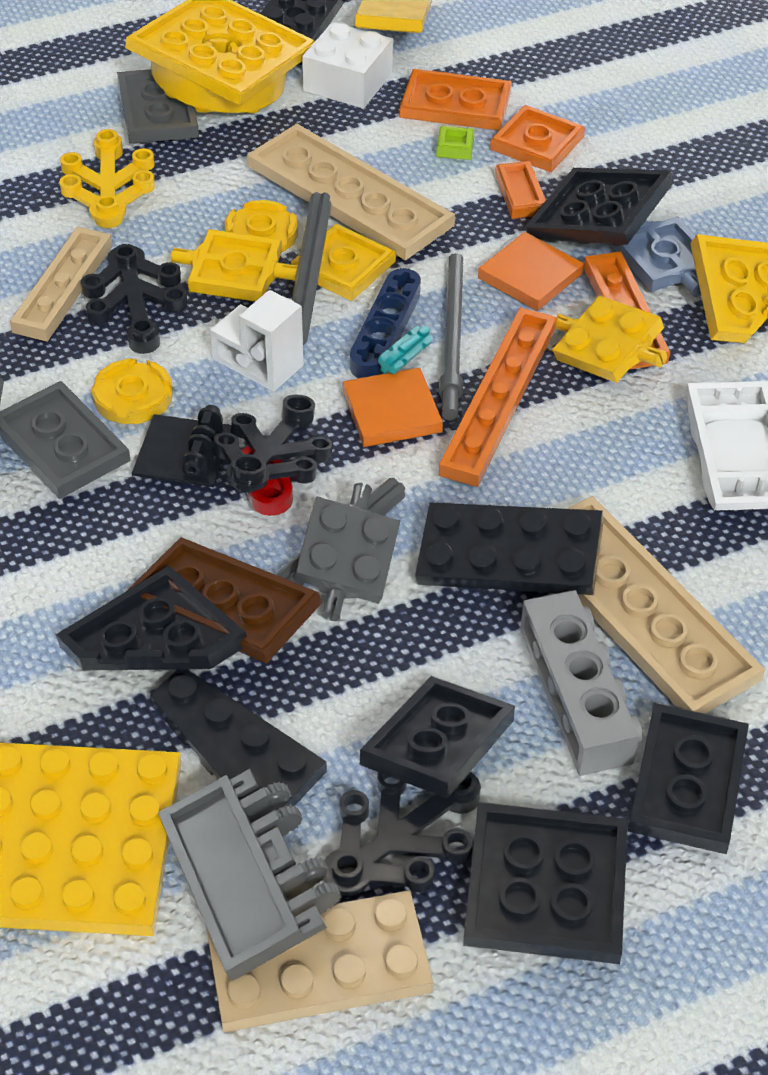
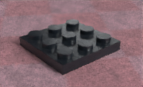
[525,167,674,246]
[463,802,628,965]

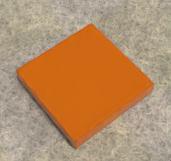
[490,105,585,173]
[478,232,584,311]
[343,367,443,447]

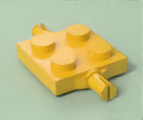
[171,229,298,302]
[552,295,667,383]

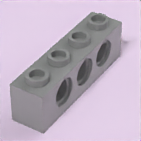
[520,590,643,776]

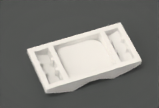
[686,381,768,511]

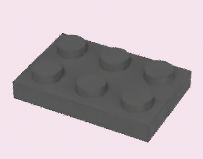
[117,69,199,144]
[0,381,131,499]

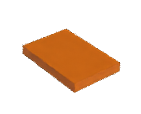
[400,69,512,131]

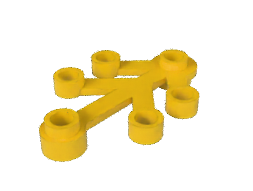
[59,129,155,228]

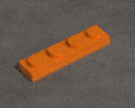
[584,251,670,369]

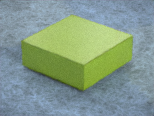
[436,126,475,160]

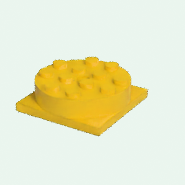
[125,0,315,113]

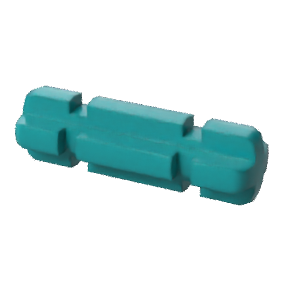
[378,325,433,374]

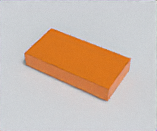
[495,161,546,219]

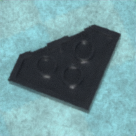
[55,566,247,671]

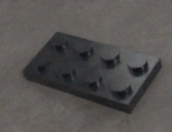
[415,502,604,595]

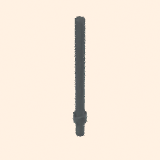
[439,253,464,420]

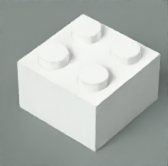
[302,22,393,108]

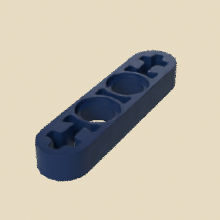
[350,268,421,379]

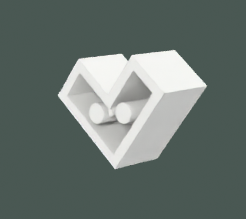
[210,290,304,392]

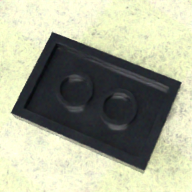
[360,676,515,799]
[627,703,749,855]

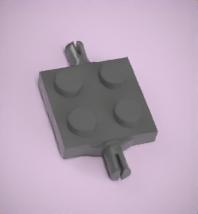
[293,482,401,621]

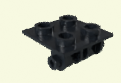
[132,405,231,487]

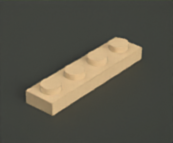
[10,227,113,342]

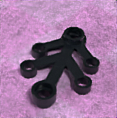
[81,244,188,354]
[213,394,333,493]
[323,771,481,898]

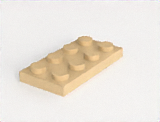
[207,890,433,1033]

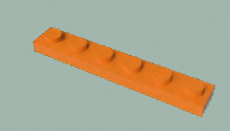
[438,307,557,487]

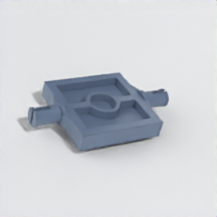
[613,216,701,297]

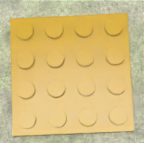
[0,743,182,936]

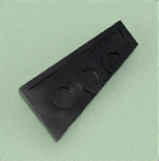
[150,669,327,810]

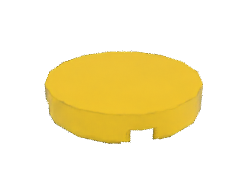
[225,200,298,253]
[91,359,173,424]

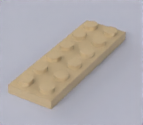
[247,124,455,261]
[567,496,766,714]

